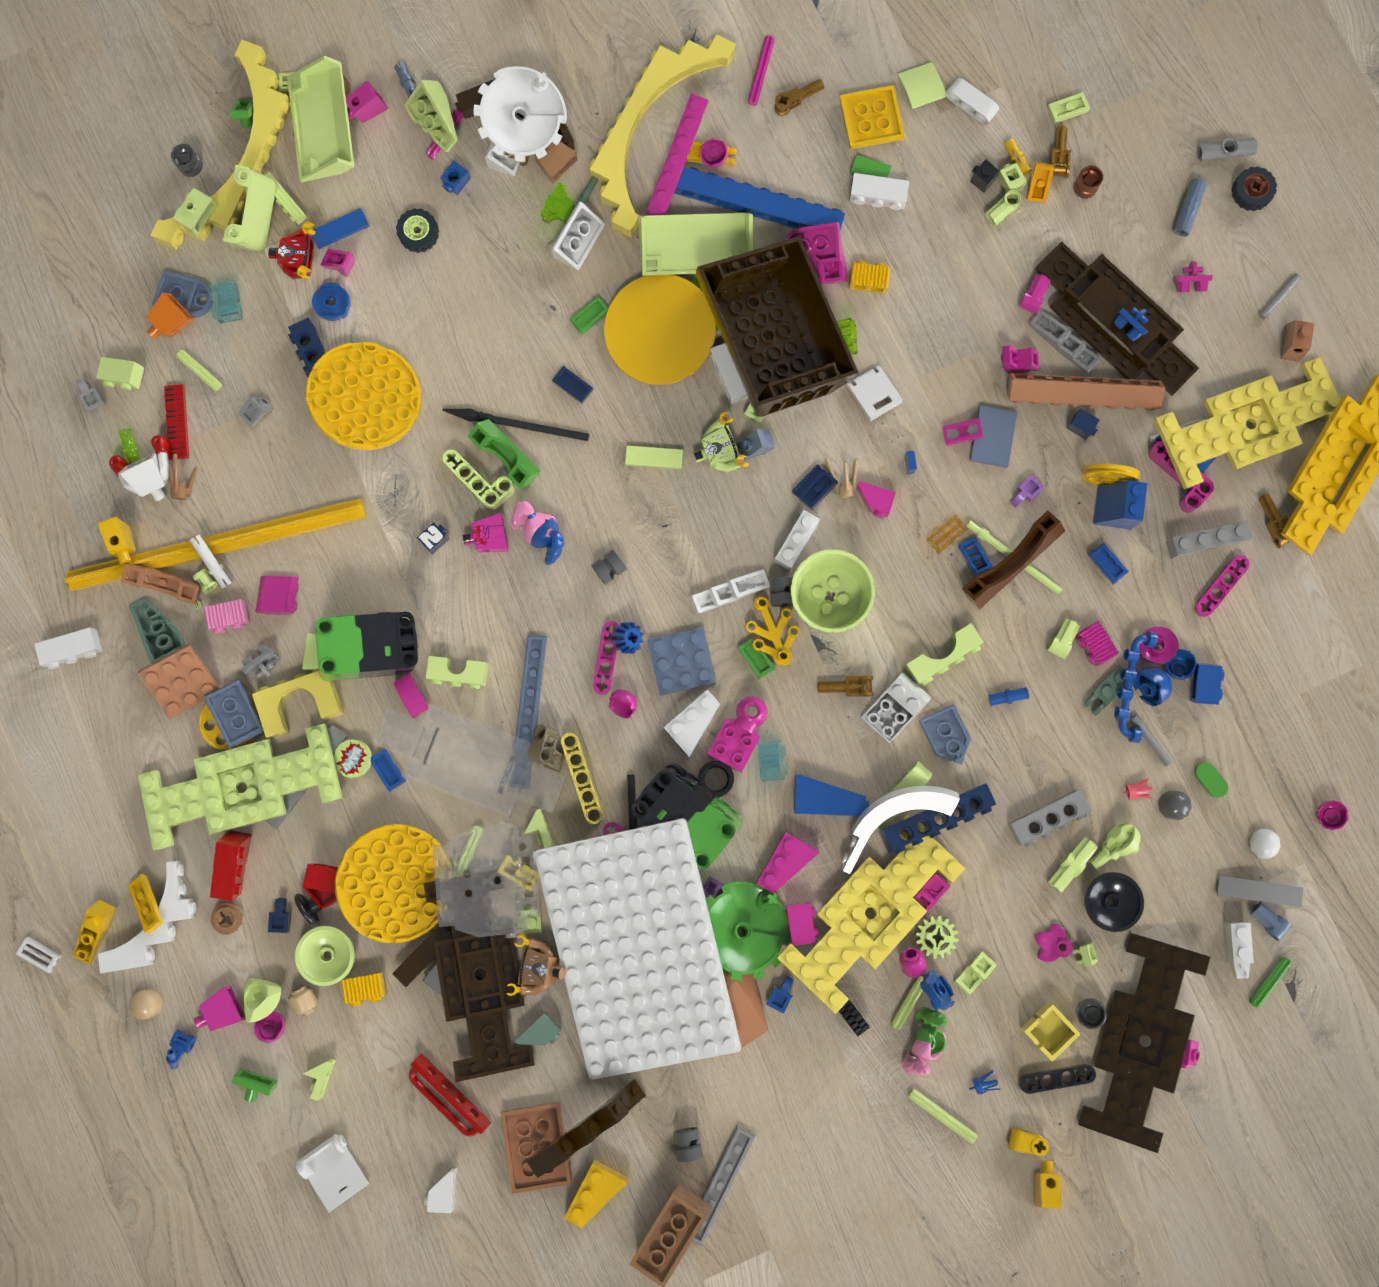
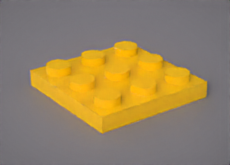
[839,85,905,150]

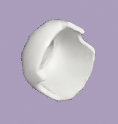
[1249,829,1281,859]

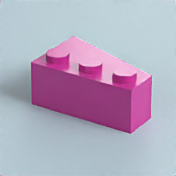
[756,832,820,894]

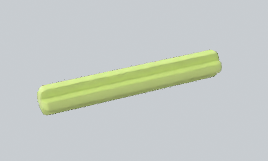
[908,1089,977,1144]

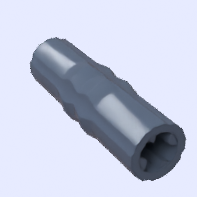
[1174,178,1207,237]

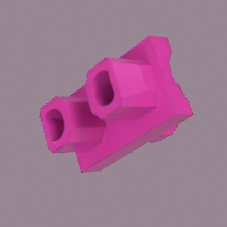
[1173,261,1213,292]

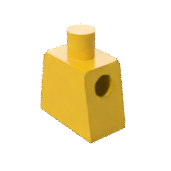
[98,516,136,565]
[1034,1160,1062,1209]

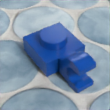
[766,976,794,1014]

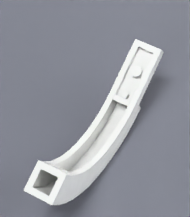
[841,786,960,874]

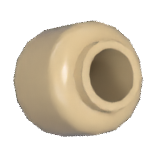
[288,985,317,1016]

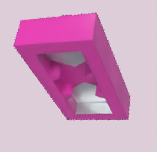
[942,418,984,446]

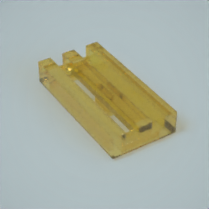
[926,515,968,554]

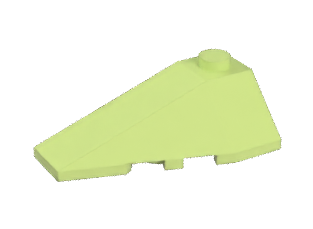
[404,80,458,152]

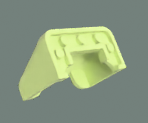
[223,164,276,252]

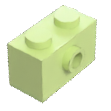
[173,188,218,236]
[96,357,144,390]

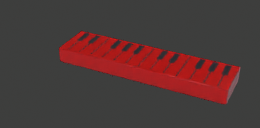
[164,384,189,460]

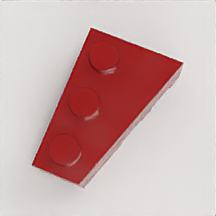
[210,830,252,902]

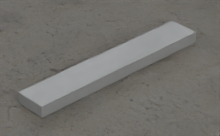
[265,725,348,829]
[693,1126,756,1246]

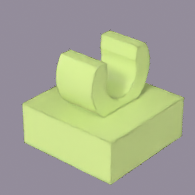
[1073,942,1098,967]

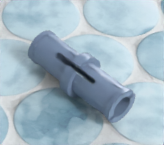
[394,62,416,98]

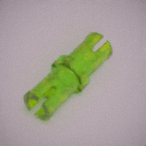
[118,429,140,464]

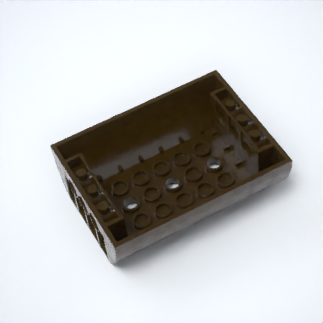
[696,236,859,417]

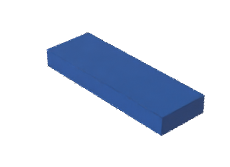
[312,208,369,249]

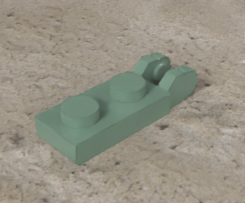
[1083,665,1125,716]

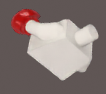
[109,435,169,501]

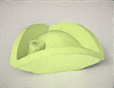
[244,978,281,1023]

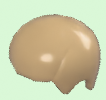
[129,989,163,1020]

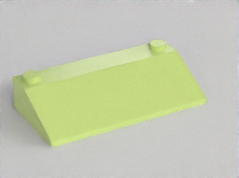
[287,56,354,182]
[638,213,753,276]

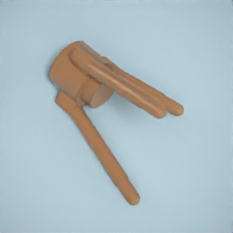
[169,453,197,500]

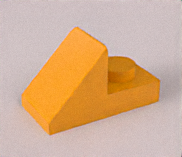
[1027,162,1055,203]

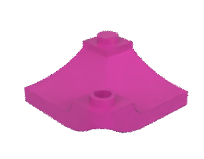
[785,222,848,284]

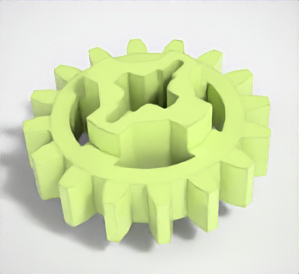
[915,916,959,959]

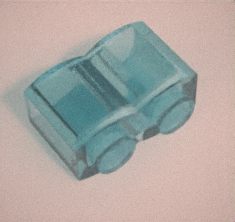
[209,280,243,323]
[757,741,788,782]

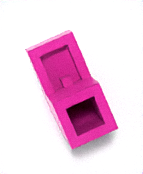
[1001,345,1039,373]

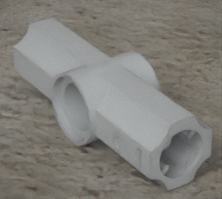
[1197,137,1258,162]

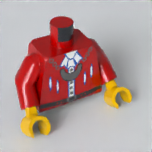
[268,221,315,280]

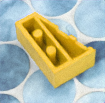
[564,1159,629,1228]

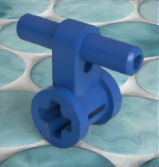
[166,1029,197,1069]

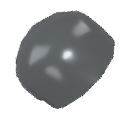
[1159,791,1192,820]
[1075,998,1107,1029]

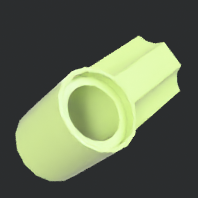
[985,190,1021,226]
[1047,619,1081,660]

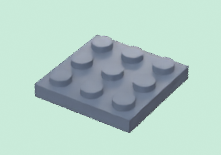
[647,627,716,696]

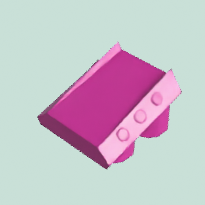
[255,576,299,615]

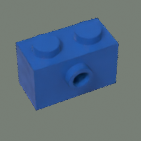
[1190,663,1224,705]

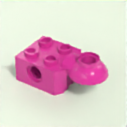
[707,696,768,773]

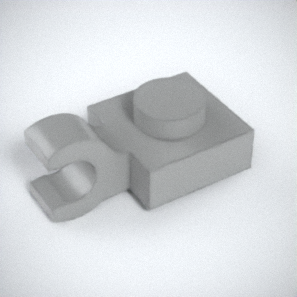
[76,378,105,413]

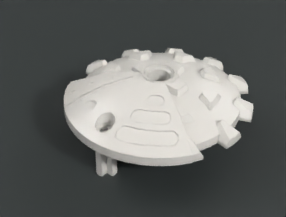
[473,66,567,162]

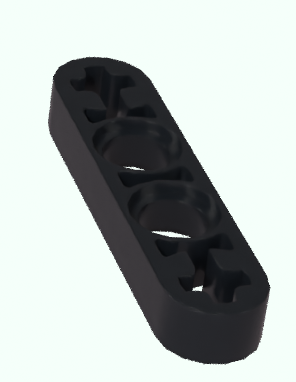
[1018,1064,1096,1094]

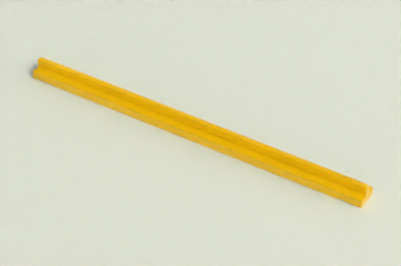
[64,499,367,592]

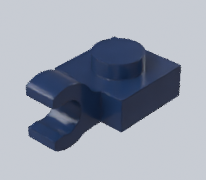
[268,898,290,933]

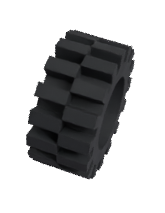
[839,998,870,1037]

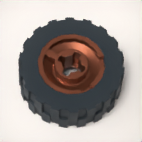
[1231,166,1277,211]

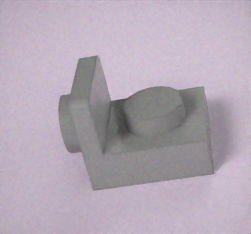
[239,397,273,427]

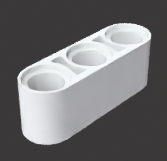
[946,78,999,125]

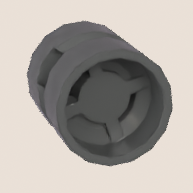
[171,144,203,177]
[591,549,627,585]
[769,577,793,607]
[673,1127,703,1162]

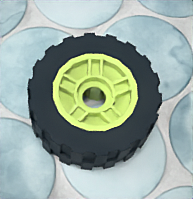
[396,208,439,253]

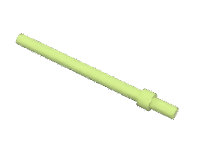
[966,520,1062,595]

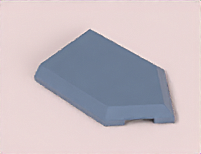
[919,704,971,765]

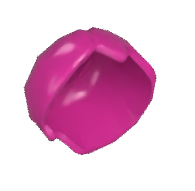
[700,138,728,168]
[609,689,637,719]
[1317,800,1349,831]
[254,1011,285,1043]

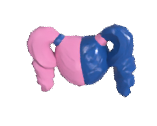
[511,500,564,565]

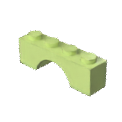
[905,623,984,686]

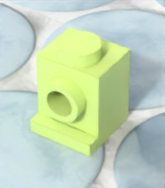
[997,163,1027,194]

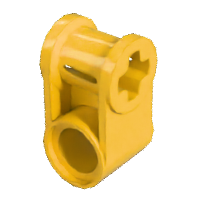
[1008,1128,1049,1156]

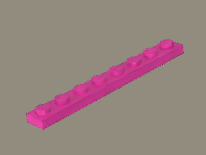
[637,93,709,239]

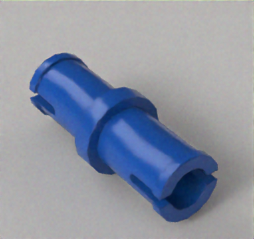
[988,687,1029,706]

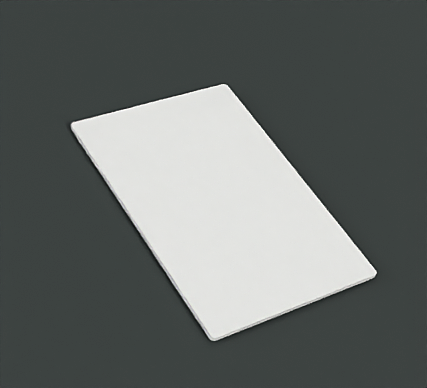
[534,818,741,1080]

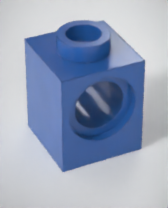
[440,160,471,195]

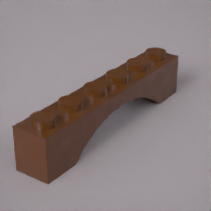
[962,510,1065,609]

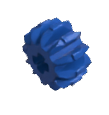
[612,622,645,654]

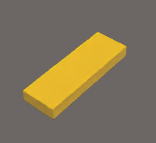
[128,874,164,934]

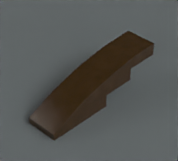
[392,917,452,988]

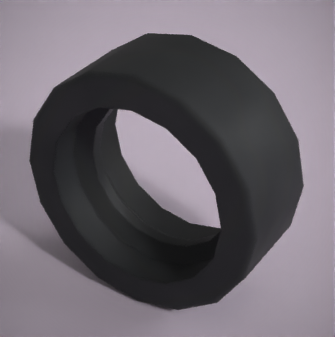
[698,761,734,797]

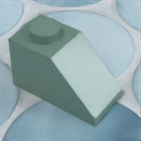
[515,1012,561,1045]

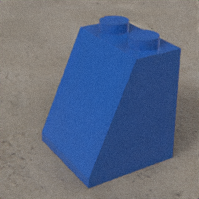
[1093,480,1147,530]

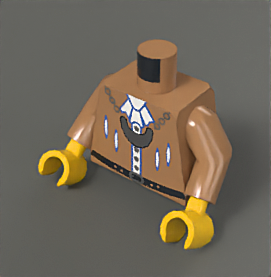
[506,934,565,996]

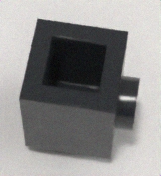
[970,159,1000,193]

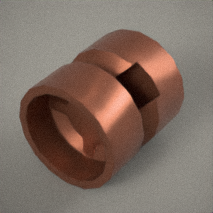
[1073,165,1104,199]

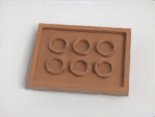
[501,1102,572,1194]

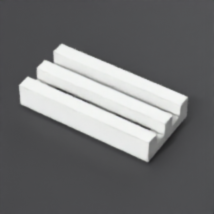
[16,937,61,973]

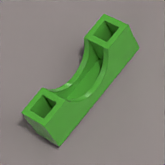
[467,419,541,489]

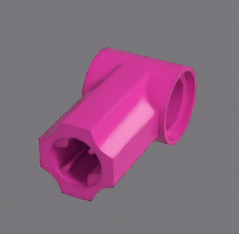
[1019,274,1050,314]

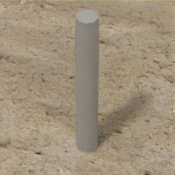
[1259,274,1301,319]
[1130,715,1172,766]

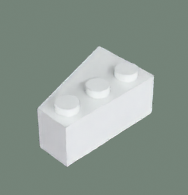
[664,689,720,758]

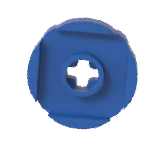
[312,283,351,321]
[920,970,954,1010]

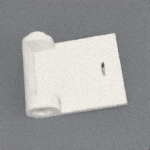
[295,1134,369,1213]

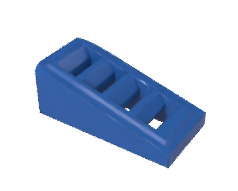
[958,537,993,577]

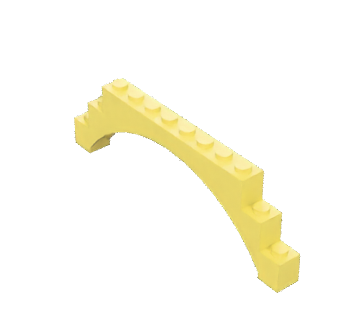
[589,34,736,238]
[150,39,291,250]

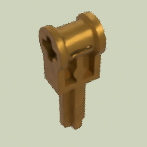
[774,79,825,116]
[1049,125,1071,179]
[1259,494,1290,548]
[817,676,874,697]

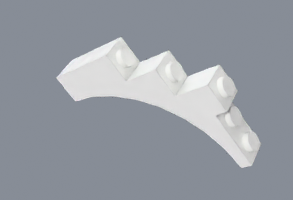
[98,861,197,973]

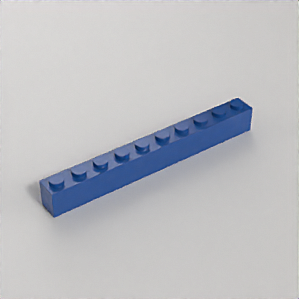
[674,167,845,230]

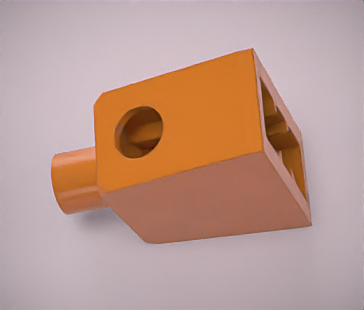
[147,293,195,339]

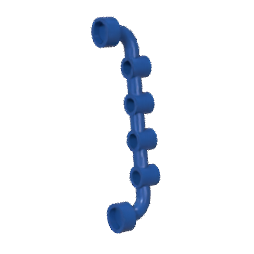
[1114,631,1158,743]

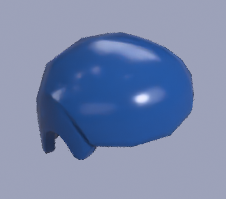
[1165,649,1197,680]

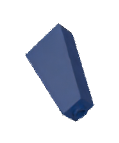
[794,774,869,816]

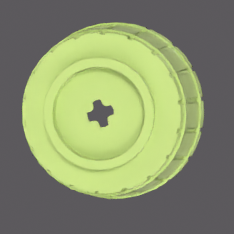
[791,549,875,633]

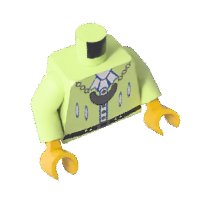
[693,412,749,472]

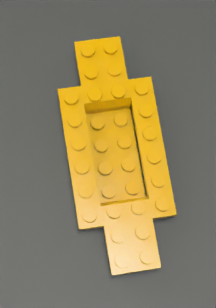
[1281,374,1379,555]

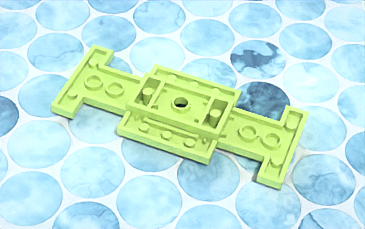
[138,724,343,851]

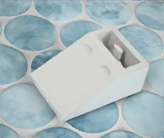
[861,672,931,744]

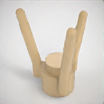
[825,458,858,499]

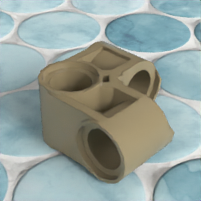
[528,724,565,772]

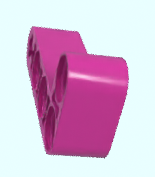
[1148,441,1214,513]

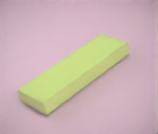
[625,446,683,470]

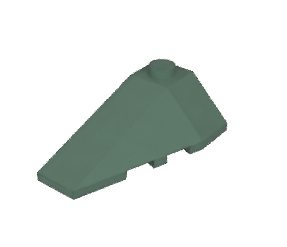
[129,597,186,664]

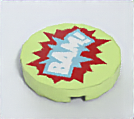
[334,739,372,778]

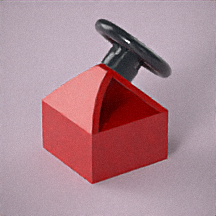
[294,863,338,927]

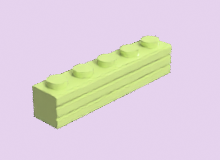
[265,172,307,225]

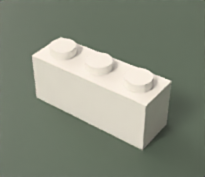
[849,173,909,210]
[710,343,748,405]
[774,510,820,572]
[34,627,103,669]

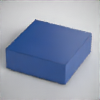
[905,451,917,474]

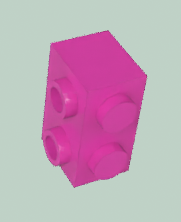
[786,902,819,946]

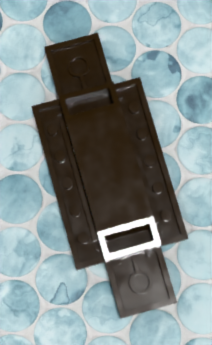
[1035,241,1199,396]

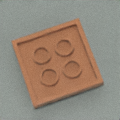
[138,643,221,719]

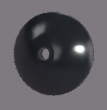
[1084,872,1144,932]

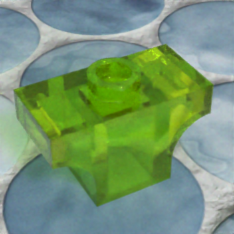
[540,183,575,224]
[837,318,858,355]

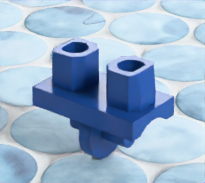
[1113,307,1148,342]

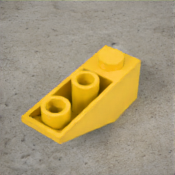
[73,900,116,965]

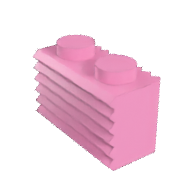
[204,599,250,634]

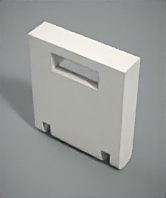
[846,365,903,422]

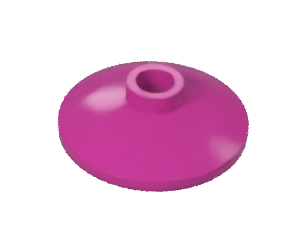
[1139,627,1179,664]

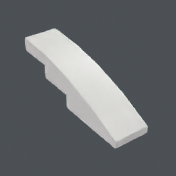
[690,569,770,615]

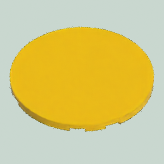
[604,275,716,385]
[306,341,421,450]
[335,824,453,943]

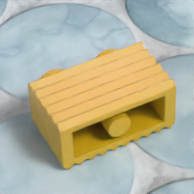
[849,261,890,294]
[341,972,387,1007]

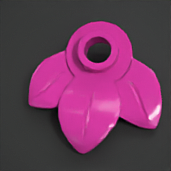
[1034,923,1073,962]

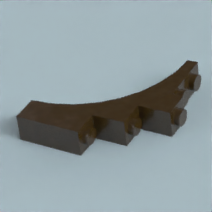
[526,1079,646,1178]

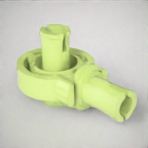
[1090,822,1141,870]

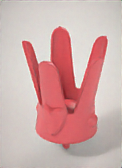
[1122,778,1153,800]

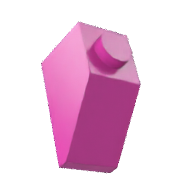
[857,481,896,518]

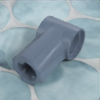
[1249,902,1292,941]

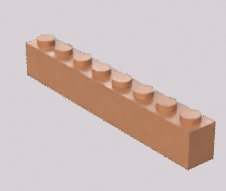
[1007,373,1165,411]

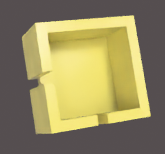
[1020,1002,1081,1062]

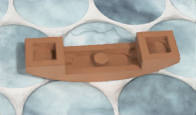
[121,563,200,605]

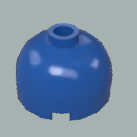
[1133,667,1172,707]

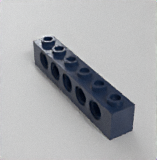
[288,317,326,377]
[879,783,997,854]

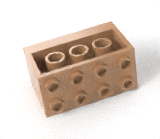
[629,1184,713,1287]

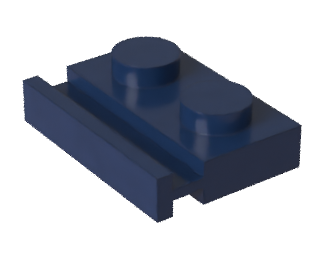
[792,464,838,510]

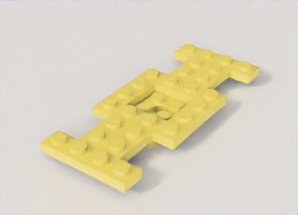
[1153,357,1340,490]
[777,815,965,1014]

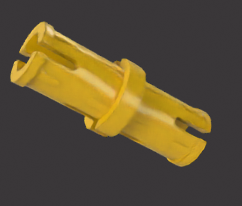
[1004,138,1032,176]

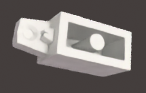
[1223,922,1254,979]

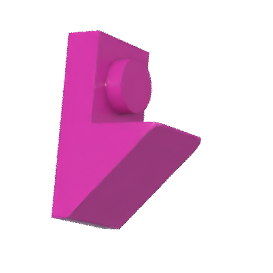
[320,249,355,277]

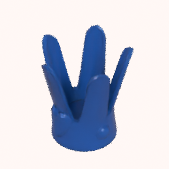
[969,1070,1001,1095]

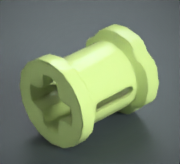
[193,569,218,594]

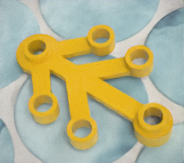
[745,596,800,666]

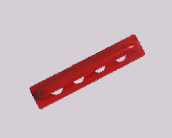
[409,1054,491,1137]

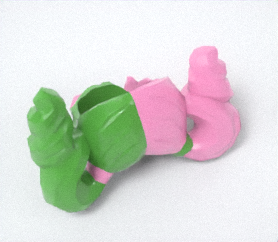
[902,1007,947,1075]

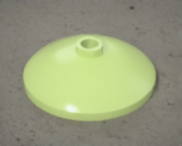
[295,926,355,986]

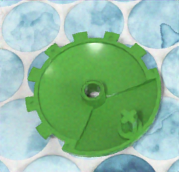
[706,882,790,981]

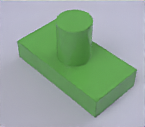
[230,99,254,128]
[232,1069,278,1102]

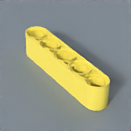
[561,733,603,824]

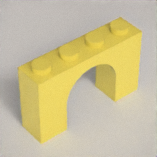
[252,669,344,739]

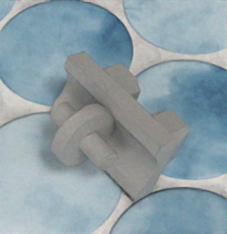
[242,644,280,679]

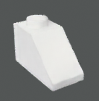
[424,1168,457,1213]

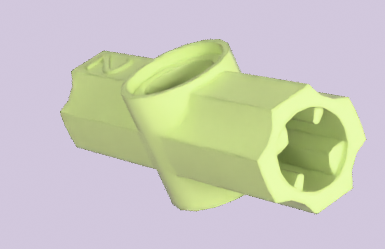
[1047,837,1098,893]

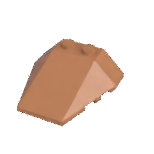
[723,970,768,1048]

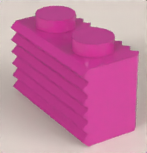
[1076,621,1119,667]

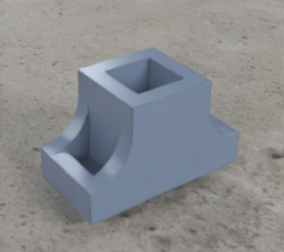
[736,428,775,461]

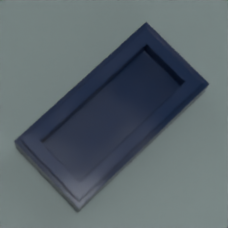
[552,366,593,404]

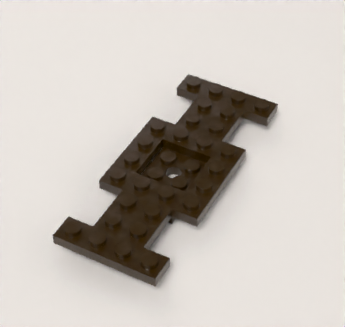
[423,869,535,1082]
[1078,933,1211,1153]

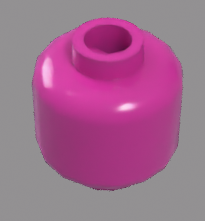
[899,948,927,977]

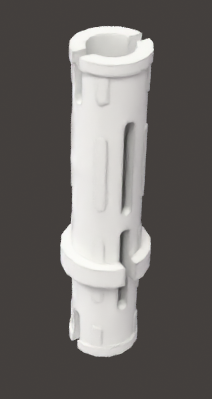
[189,534,232,589]

